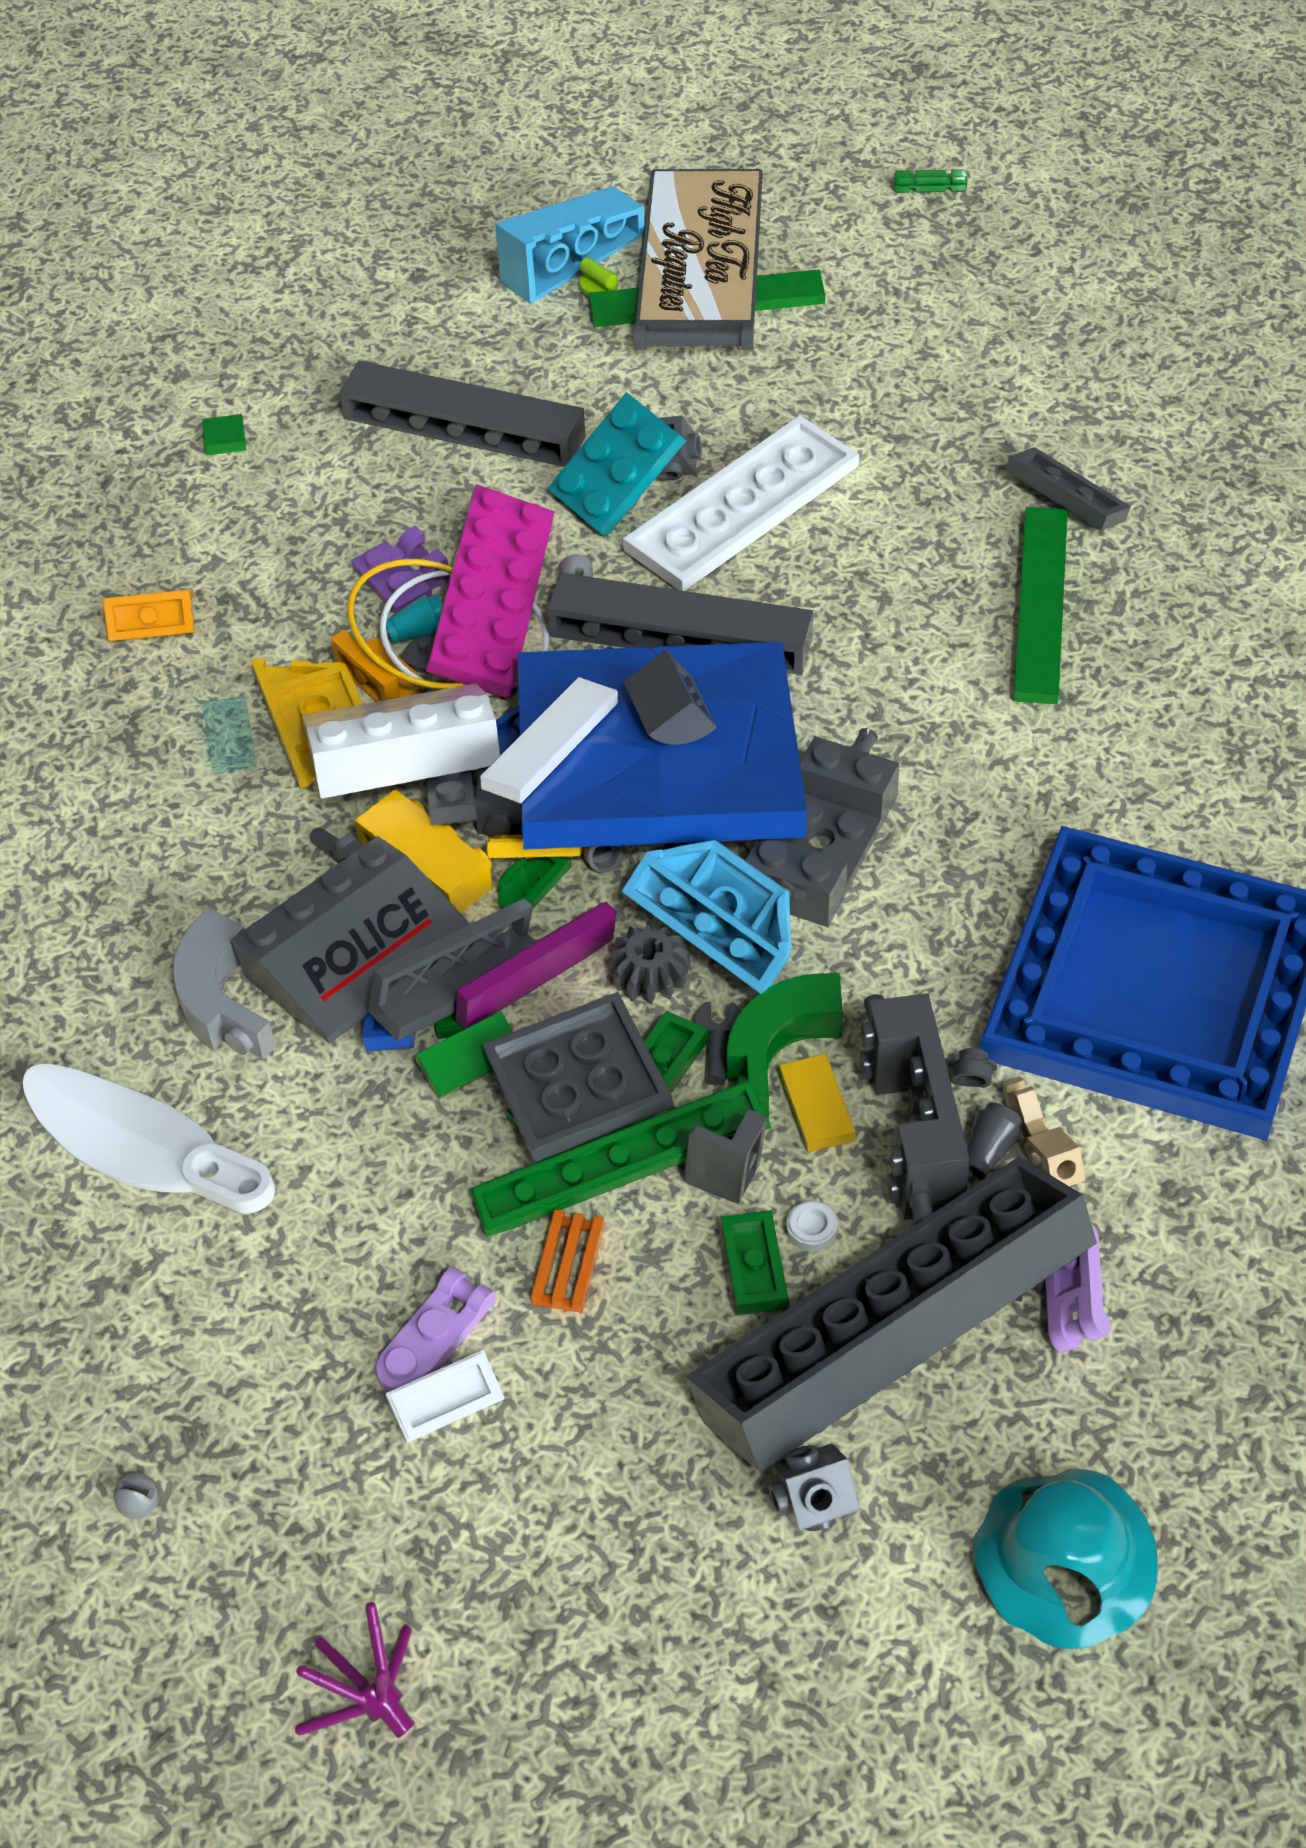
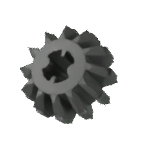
[609,921,690,1004]

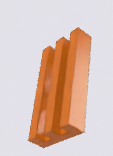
[531,1209,605,1313]

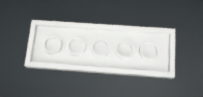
[623,415,859,591]

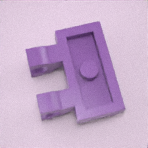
[351,525,450,614]

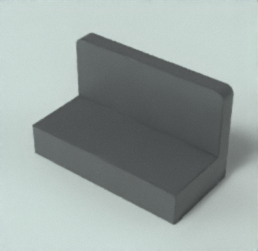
[684,1109,767,1204]

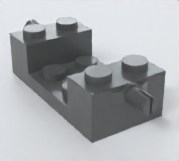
[745,728,900,927]
[860,993,970,1225]

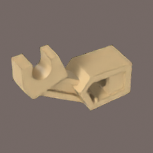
[1002,1076,1086,1186]

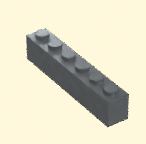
[340,360,586,467]
[547,572,813,675]

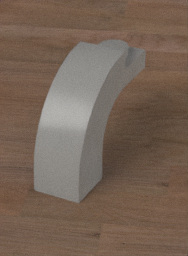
[173,907,275,1060]

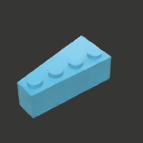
[495,186,645,304]

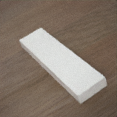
[480,677,618,803]

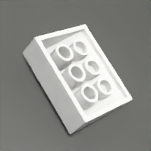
[302,683,500,799]

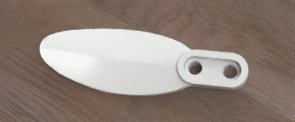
[23,1064,275,1214]

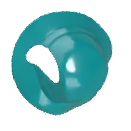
[973,1469,1158,1649]

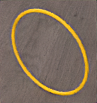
[347,559,466,690]

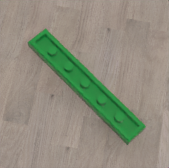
[589,269,826,327]
[1013,507,1068,705]
[470,1079,771,1237]

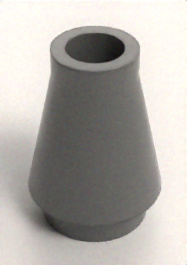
[967,1102,1023,1180]

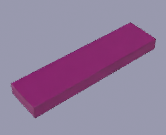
[456,902,617,1030]

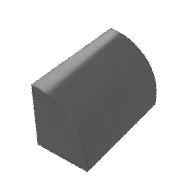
[624,649,717,745]

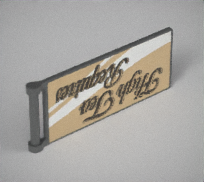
[634,169,763,350]

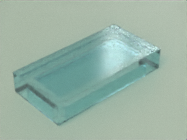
[202,695,258,775]

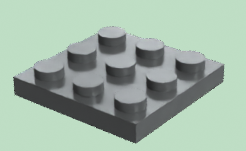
[482,992,674,1163]

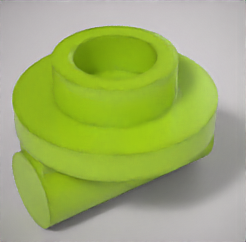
[580,257,618,296]

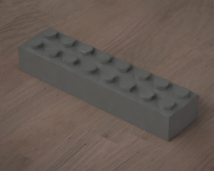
[685,1156,1097,1473]

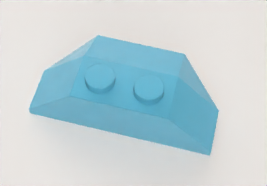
[621,840,791,994]

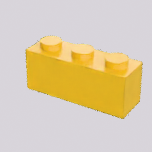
[355,789,493,913]

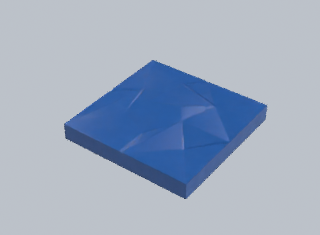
[518,642,807,849]
[980,825,1306,1141]

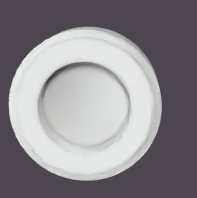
[787,1201,838,1252]

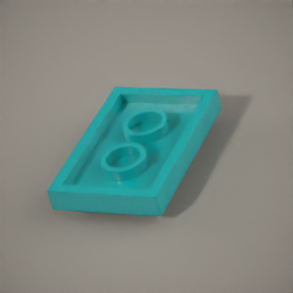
[548,392,686,537]

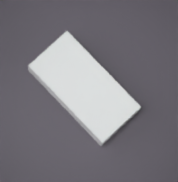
[385,1350,505,1443]

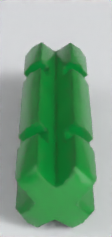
[894,169,968,193]

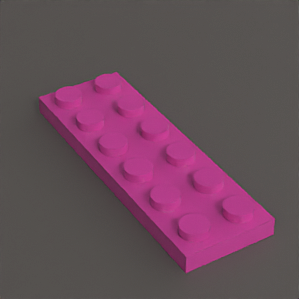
[425,484,555,699]

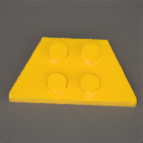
[251,658,363,789]

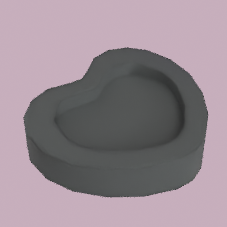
[402,635,434,673]

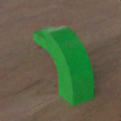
[727,972,843,1119]

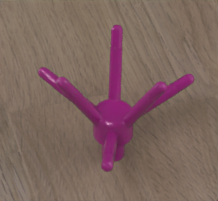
[295,1602,415,1738]

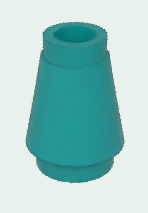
[386,594,442,645]

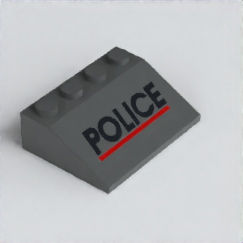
[231,836,470,1043]

